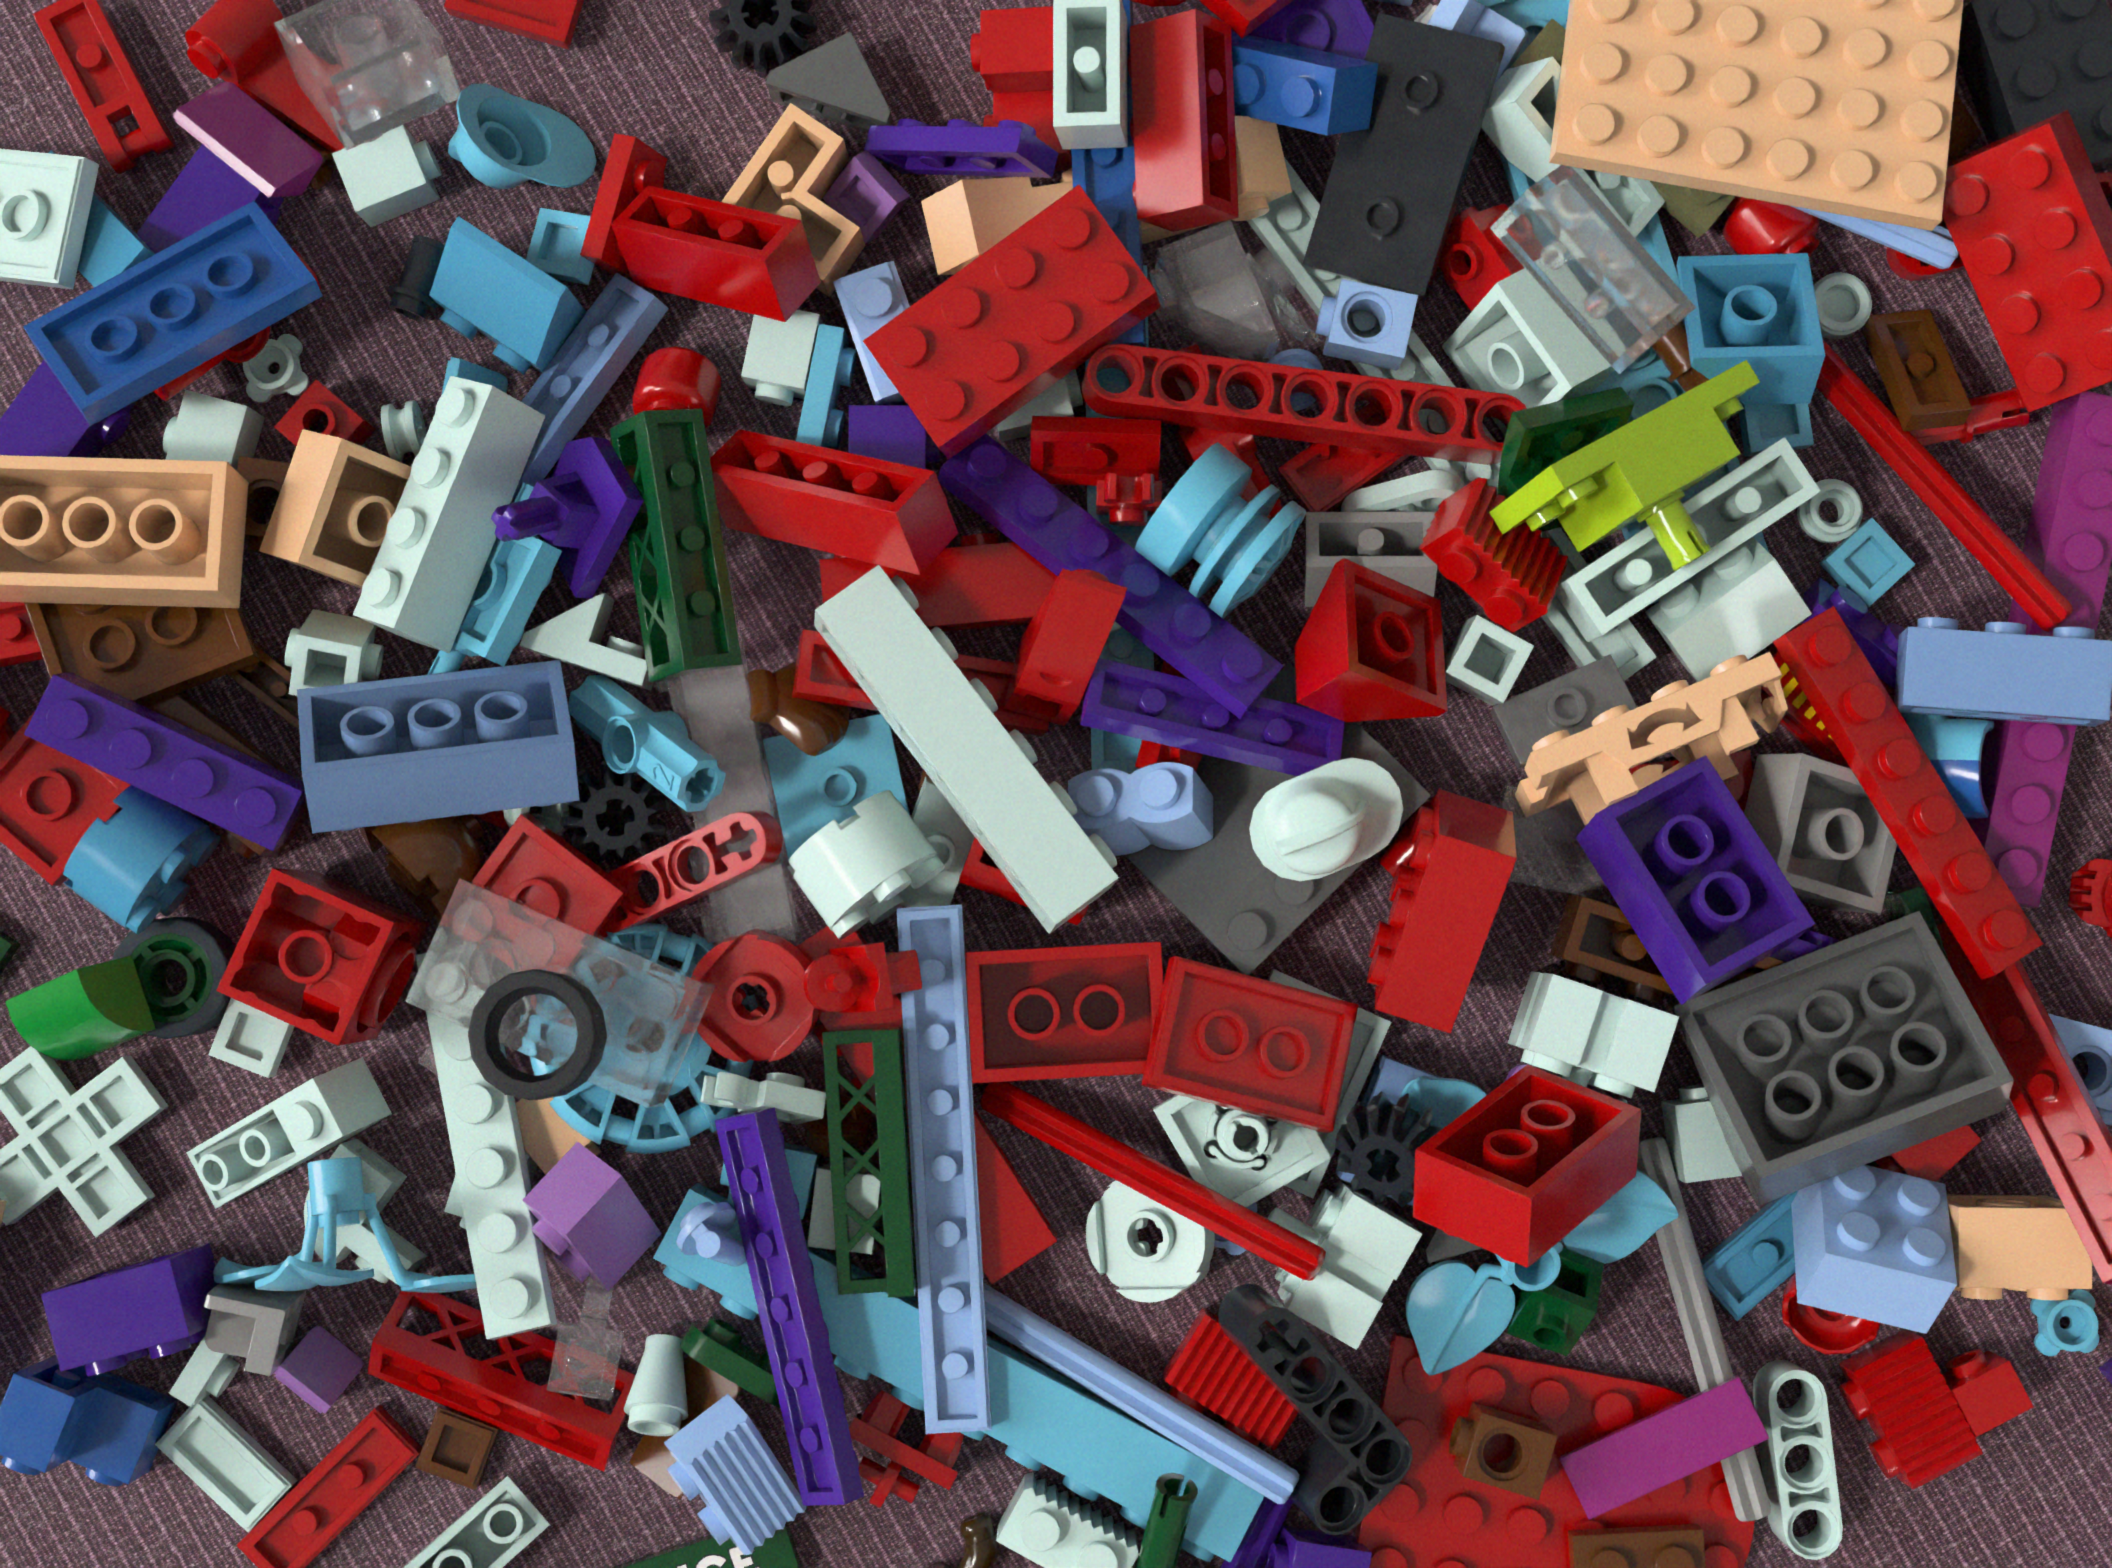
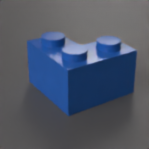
[0,1355,178,1486]

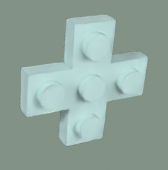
[0,1046,168,1238]

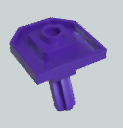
[491,437,644,599]

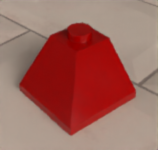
[1295,558,1448,722]

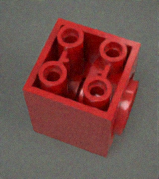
[216,868,430,1046]

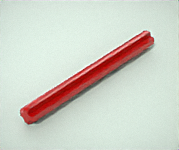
[1816,340,2073,632]
[980,1082,1326,1281]

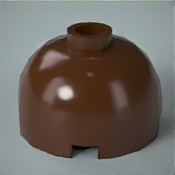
[360,814,485,926]

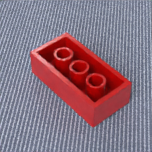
[1942,109,2112,413]
[863,184,1160,459]

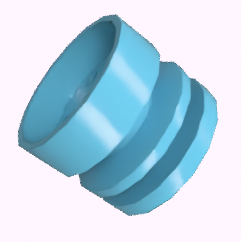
[1135,442,1307,619]

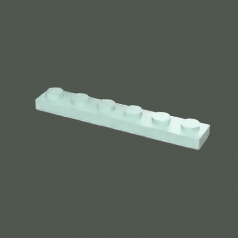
[416,940,557,1340]

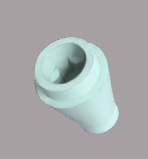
[623,1334,688,1436]

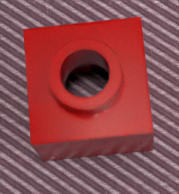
[274,379,376,446]
[1942,1349,2034,1437]

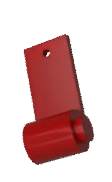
[185,0,389,153]

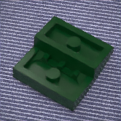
[1498,387,1635,532]

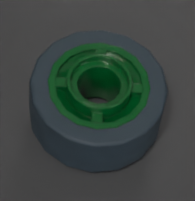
[112,917,235,1039]

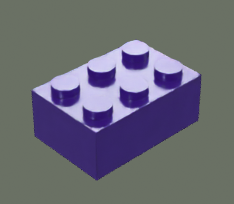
[1576,755,1815,1005]

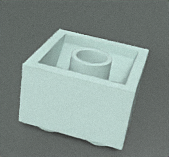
[1442,254,1626,436]

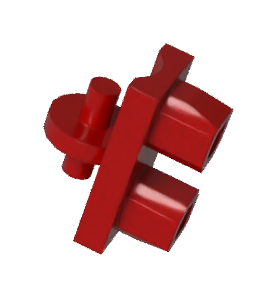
[803,942,922,1013]
[849,1390,964,1508]

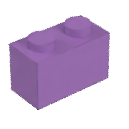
[522,1141,662,1292]

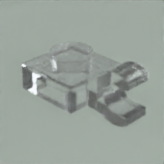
[546,1277,624,1401]

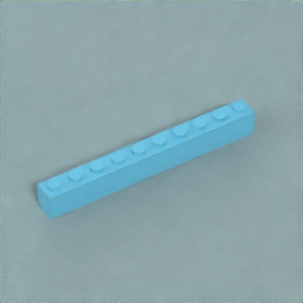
[653,1183,1264,1562]

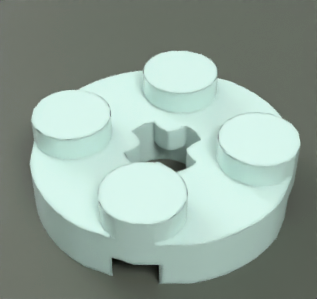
[1086,1180,1215,1303]

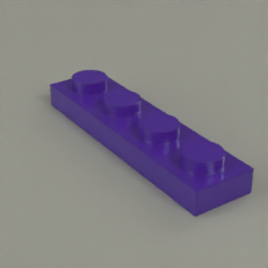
[1080,658,1345,776]

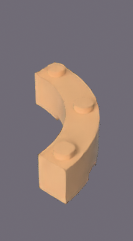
[921,116,1292,275]

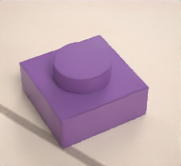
[823,151,910,244]

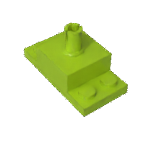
[1489,360,1760,572]

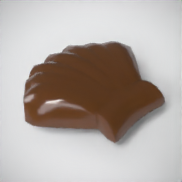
[747,661,850,757]

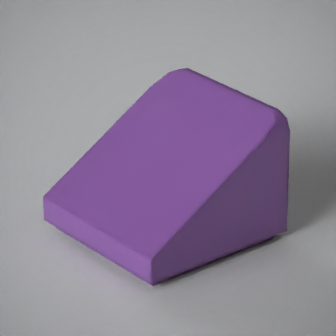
[274,1325,364,1414]

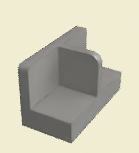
[204,1283,306,1376]

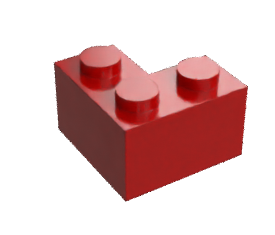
[970,6,1072,170]

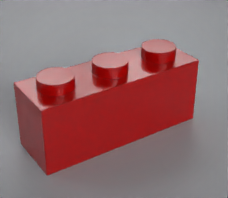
[1127,9,1239,232]
[611,185,821,322]

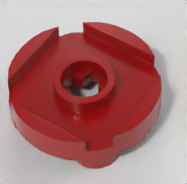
[689,929,819,1063]

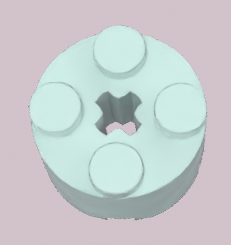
[787,790,945,940]

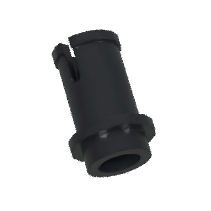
[387,235,445,322]

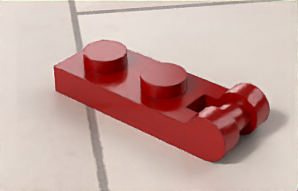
[32,0,176,175]

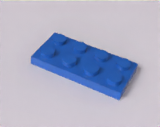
[23,201,323,426]

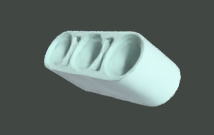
[1753,1360,1843,1560]

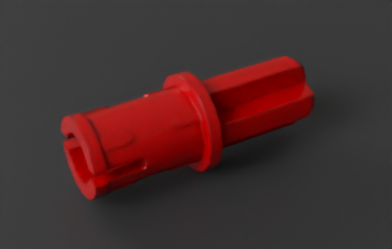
[1896,387,2029,446]

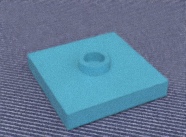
[763,714,910,861]

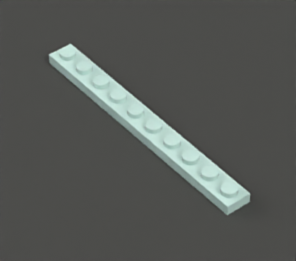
[1247,157,1656,681]

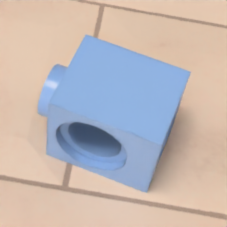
[1315,279,1418,370]

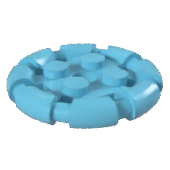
[528,923,758,1154]

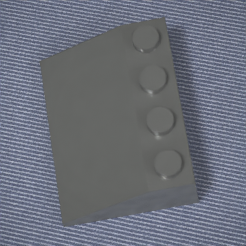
[1124,663,1431,975]
[1674,911,2014,1206]

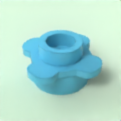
[2030,1289,2099,1356]

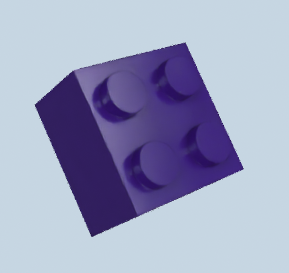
[41,1243,219,1377]

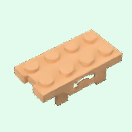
[1515,652,1788,826]

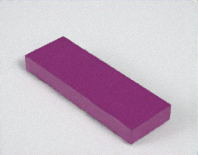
[1559,1375,1770,1520]

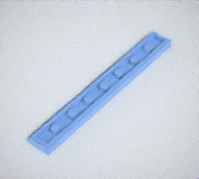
[896,905,992,1434]

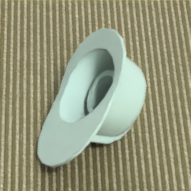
[1249,757,1403,881]

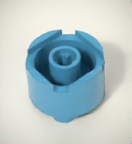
[63,785,221,935]

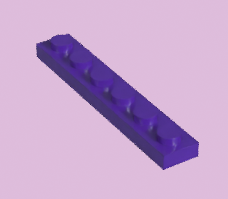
[938,433,1283,719]
[714,1107,864,1506]

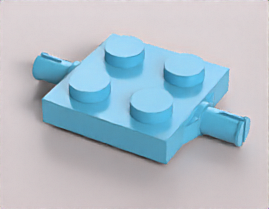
[426,482,562,675]

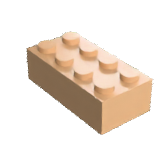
[0,455,248,608]

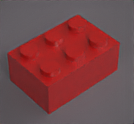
[1367,789,1517,1033]
[965,941,1163,1083]
[1413,1064,1641,1268]

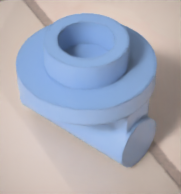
[676,1202,746,1267]

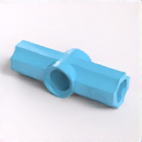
[568,675,726,812]

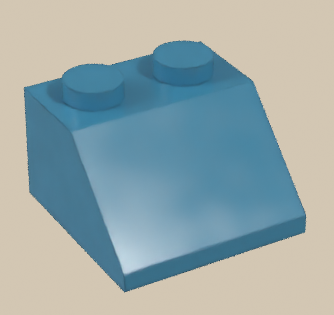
[429,216,587,375]
[1677,253,1825,405]

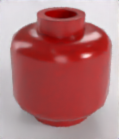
[1723,196,1820,257]
[633,346,721,431]

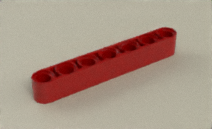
[1081,344,1527,465]

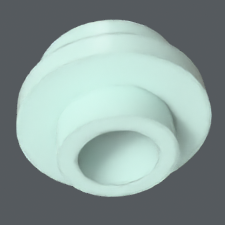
[1797,479,1863,543]

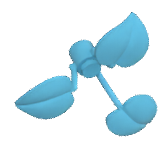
[1395,1076,1679,1376]
[213,1157,477,1293]

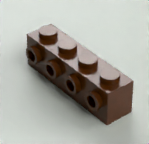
[1550,894,1786,1005]

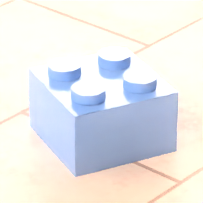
[1791,1165,1957,1334]

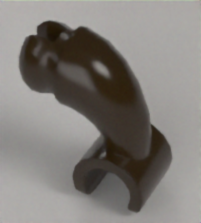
[927,1512,1000,1568]

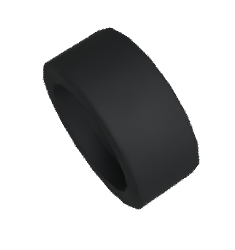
[468,969,607,1100]

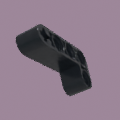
[1218,1283,1413,1535]

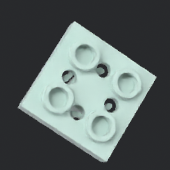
[1152,1095,1331,1207]

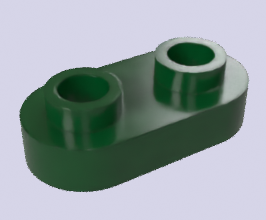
[680,1316,780,1408]

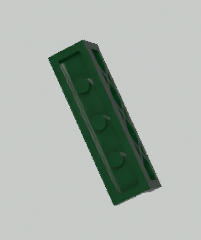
[610,409,742,683]
[822,1027,918,1298]

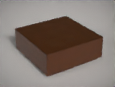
[415,1404,501,1490]

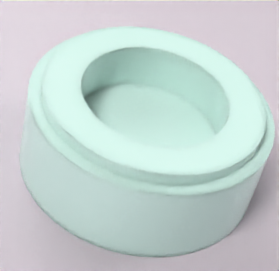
[1813,272,1872,339]

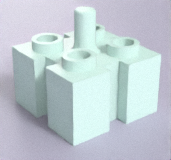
[1508,971,1679,1098]
[1267,1181,1422,1350]

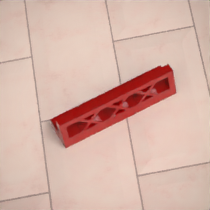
[367,1291,635,1472]

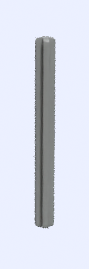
[1637,1137,1771,1522]

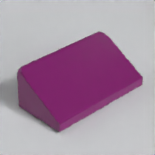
[172,81,323,197]

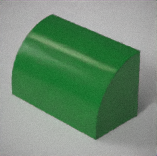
[5,955,155,1061]

